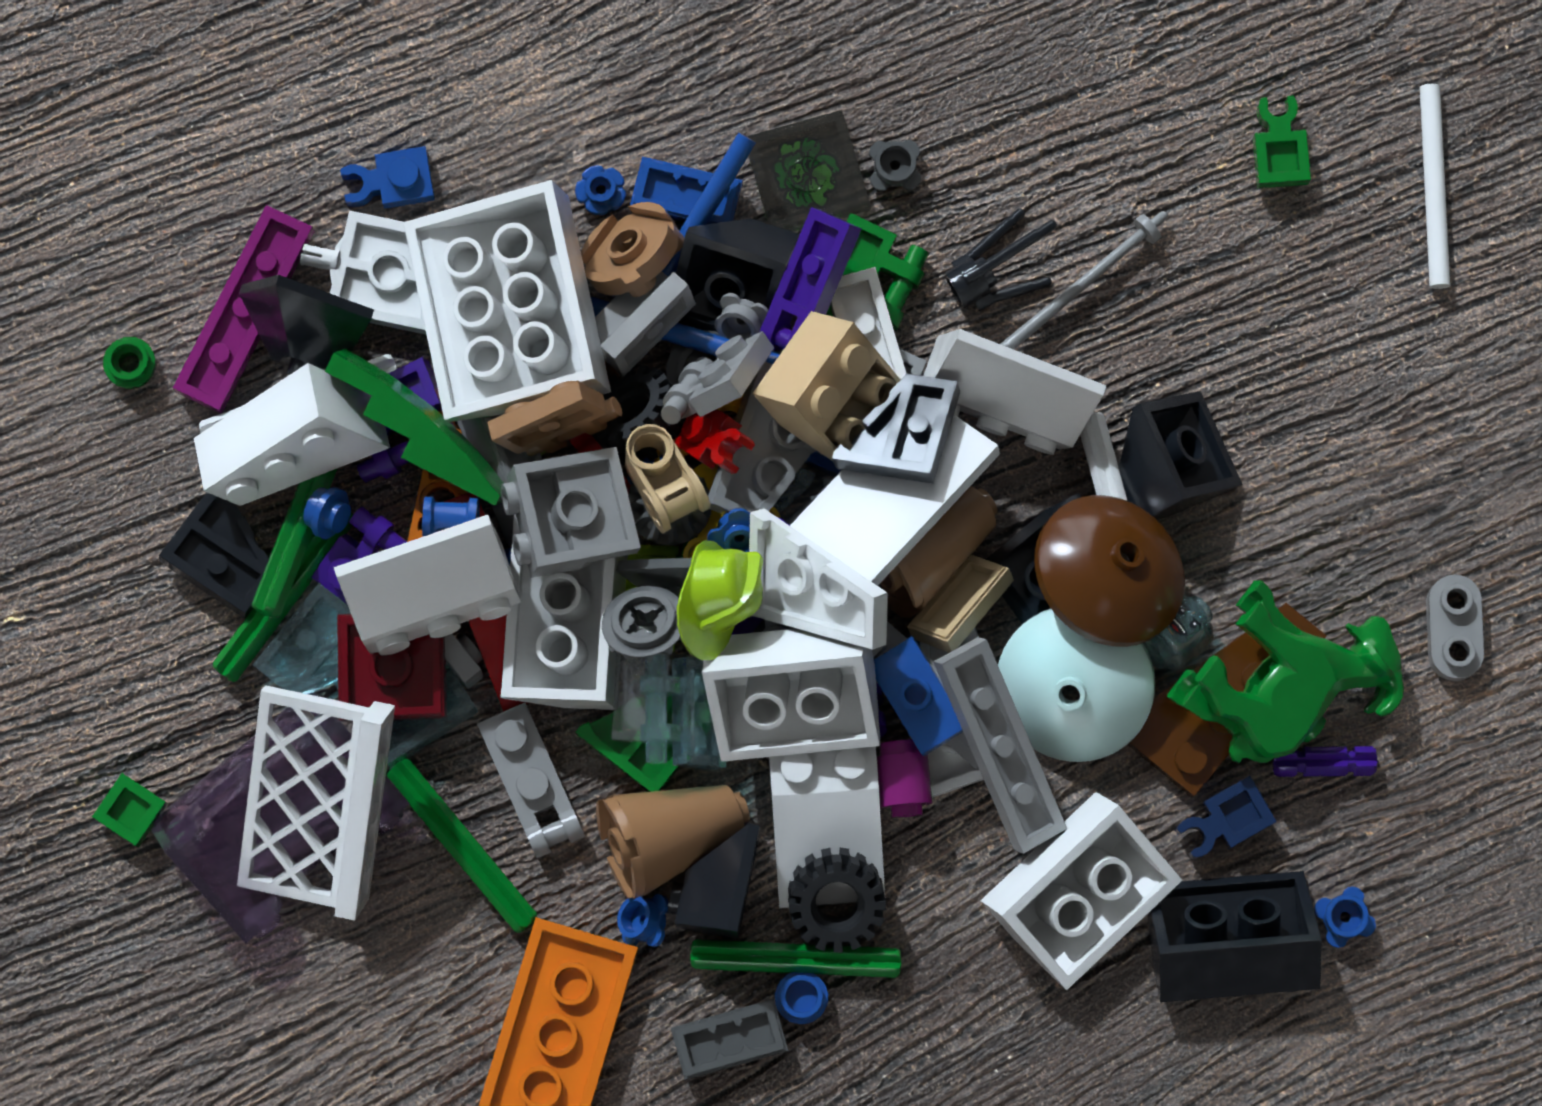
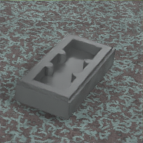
[671,999,788,1080]

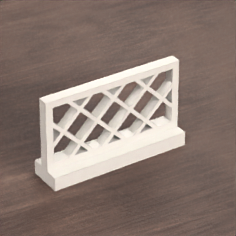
[237,685,395,921]

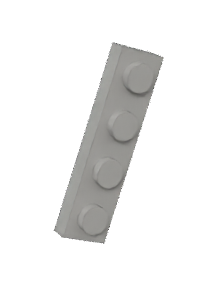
[933,637,1067,854]

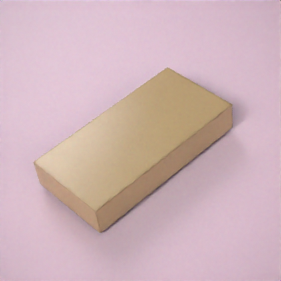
[907,555,1014,653]

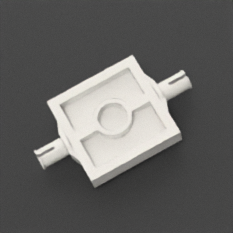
[300,210,427,335]

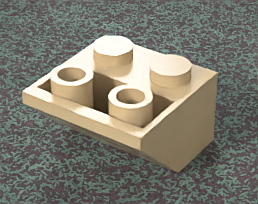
[752,311,901,460]

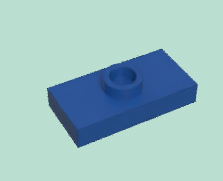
[630,156,743,224]
[874,636,963,756]

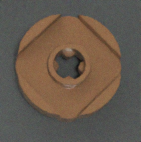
[581,202,685,297]

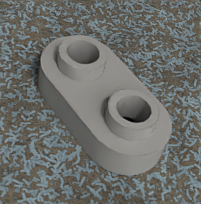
[1426,574,1484,681]

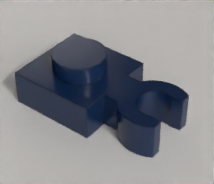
[1175,776,1277,859]

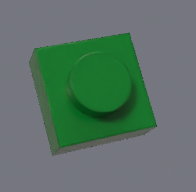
[92,773,168,848]

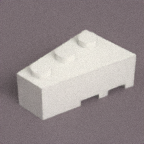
[194,363,390,506]

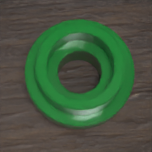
[103,337,156,389]

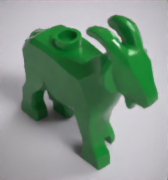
[1167,580,1404,763]

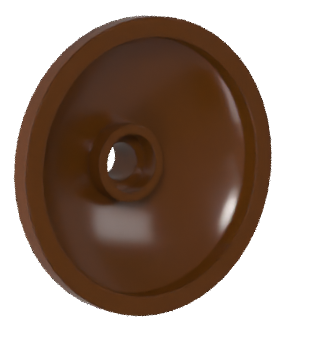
[1034,495,1185,647]

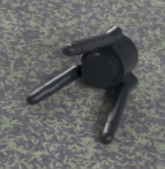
[944,208,1057,311]

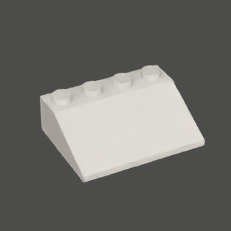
[403,180,611,422]

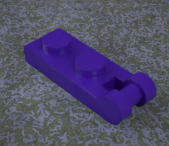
[760,207,862,351]

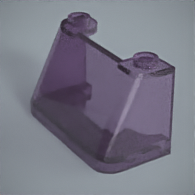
[152,692,410,944]

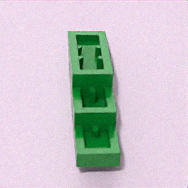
[325,349,504,506]

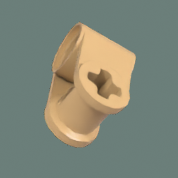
[625,424,711,533]

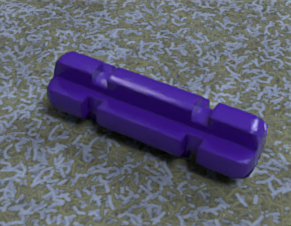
[1272,746,1378,777]

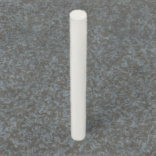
[1419,84,1450,289]

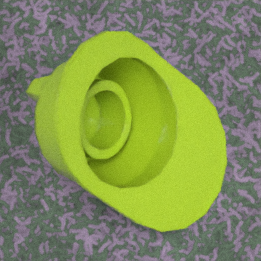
[677,540,763,660]

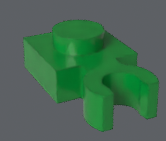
[1252,95,1311,188]

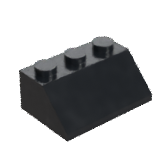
[1148,871,1322,1002]

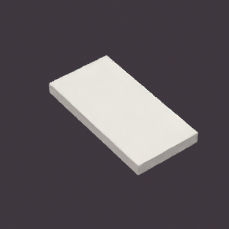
[790,415,1000,586]

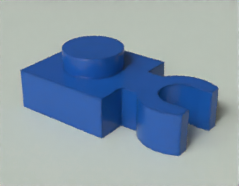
[340,146,435,209]

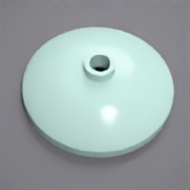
[998,609,1155,762]

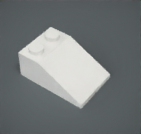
[769,746,885,909]

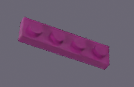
[173,205,315,414]

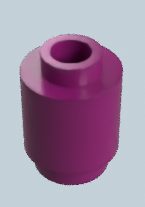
[876,739,933,818]

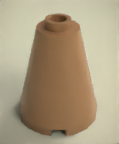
[880,486,998,619]
[596,785,750,899]

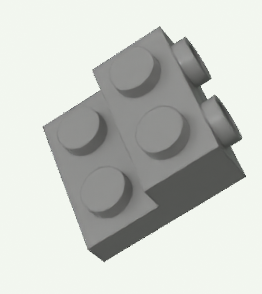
[501,447,641,578]

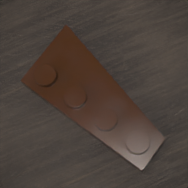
[1127,603,1327,798]

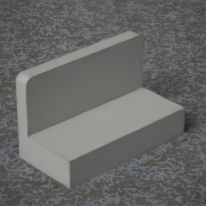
[595,271,696,377]

